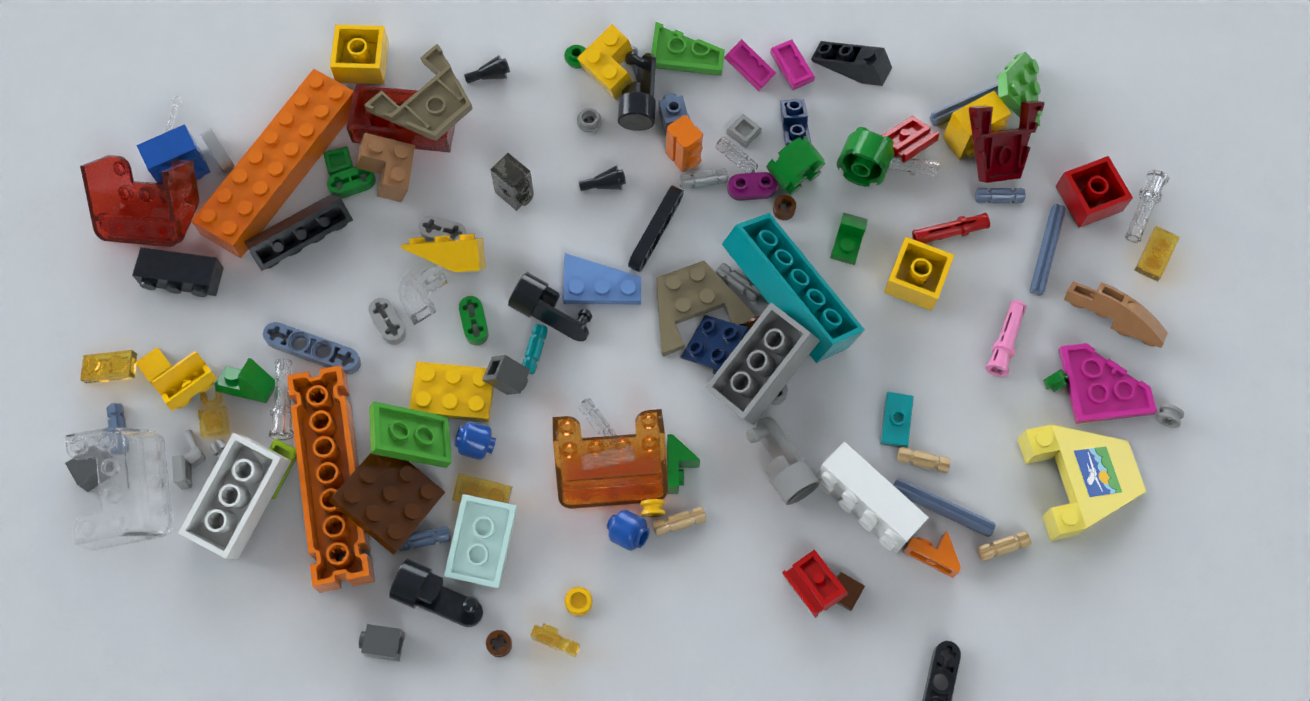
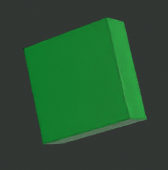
[323,146,353,177]

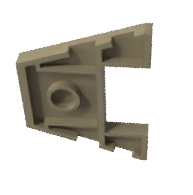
[365,44,473,141]
[656,261,756,357]

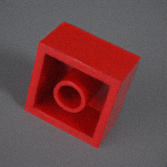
[1055,156,1133,228]

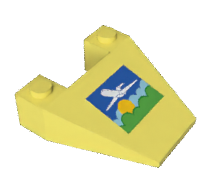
[1017,424,1146,541]

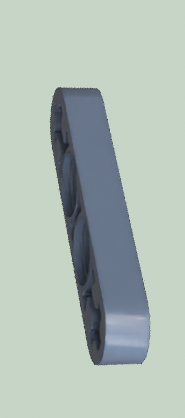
[263,322,361,374]

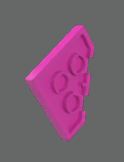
[1058,343,1157,424]

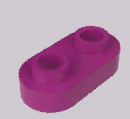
[727,172,778,201]

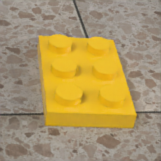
[409,362,494,422]

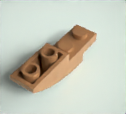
[1064,281,1168,348]

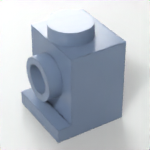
[658,94,690,136]

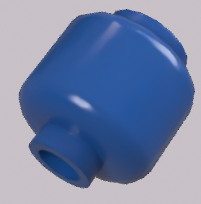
[454,422,496,460]
[607,510,649,551]

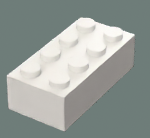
[178,433,291,560]
[817,441,929,553]

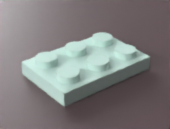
[444,494,518,588]

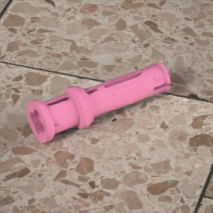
[985,300,1027,377]

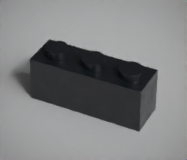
[132,247,224,297]

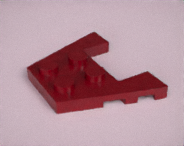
[969,101,1045,183]

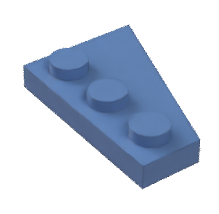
[563,253,641,305]

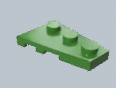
[651,22,725,76]

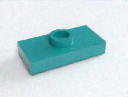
[880,392,914,448]

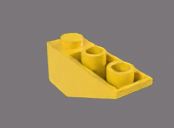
[401,233,486,272]

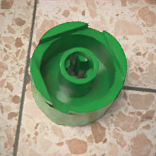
[837,127,894,187]
[766,136,826,195]

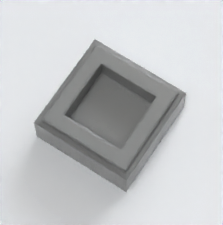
[727,114,762,148]
[172,455,192,490]

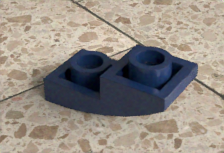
[780,99,811,146]

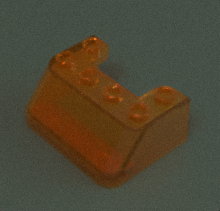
[552,409,668,509]

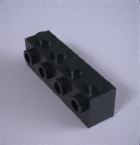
[244,192,353,271]

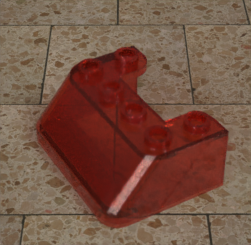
[80,155,200,247]

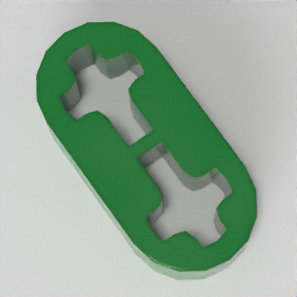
[327,167,376,199]
[459,296,489,346]

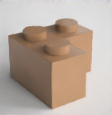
[356,133,415,202]

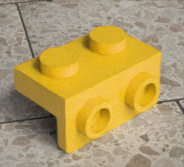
[151,351,217,411]

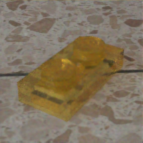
[1134,226,1180,282]
[80,350,137,383]
[452,473,513,504]

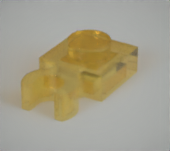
[198,391,230,439]
[530,623,580,657]

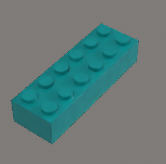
[722,213,865,363]

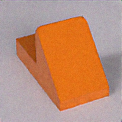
[903,531,961,578]

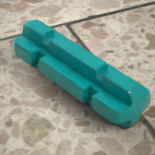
[522,324,548,374]

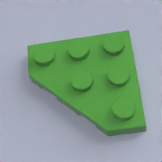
[997,52,1042,127]

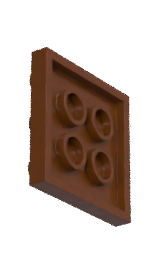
[329,453,445,555]

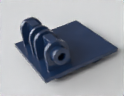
[681,315,749,374]

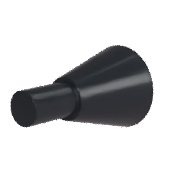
[464,55,510,84]
[579,165,626,191]

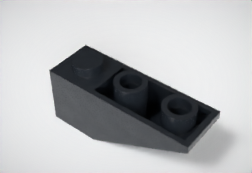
[811,41,892,86]

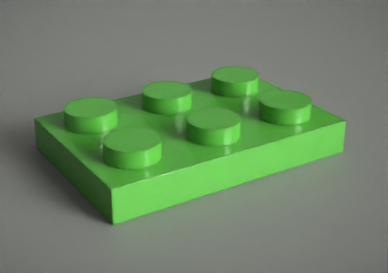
[369,401,452,468]

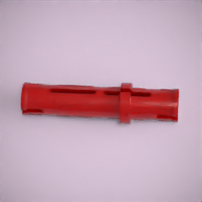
[912,212,990,243]

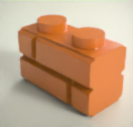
[666,115,703,172]

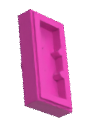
[724,39,776,92]
[770,39,815,90]

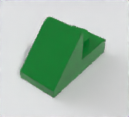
[830,213,868,265]
[214,358,277,403]
[667,434,700,494]

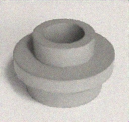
[577,108,602,132]

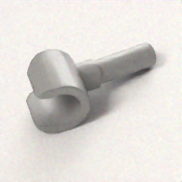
[185,430,206,468]

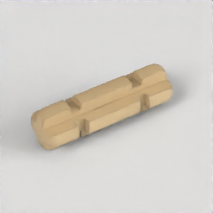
[897,447,951,473]
[653,507,706,536]
[977,531,1032,561]

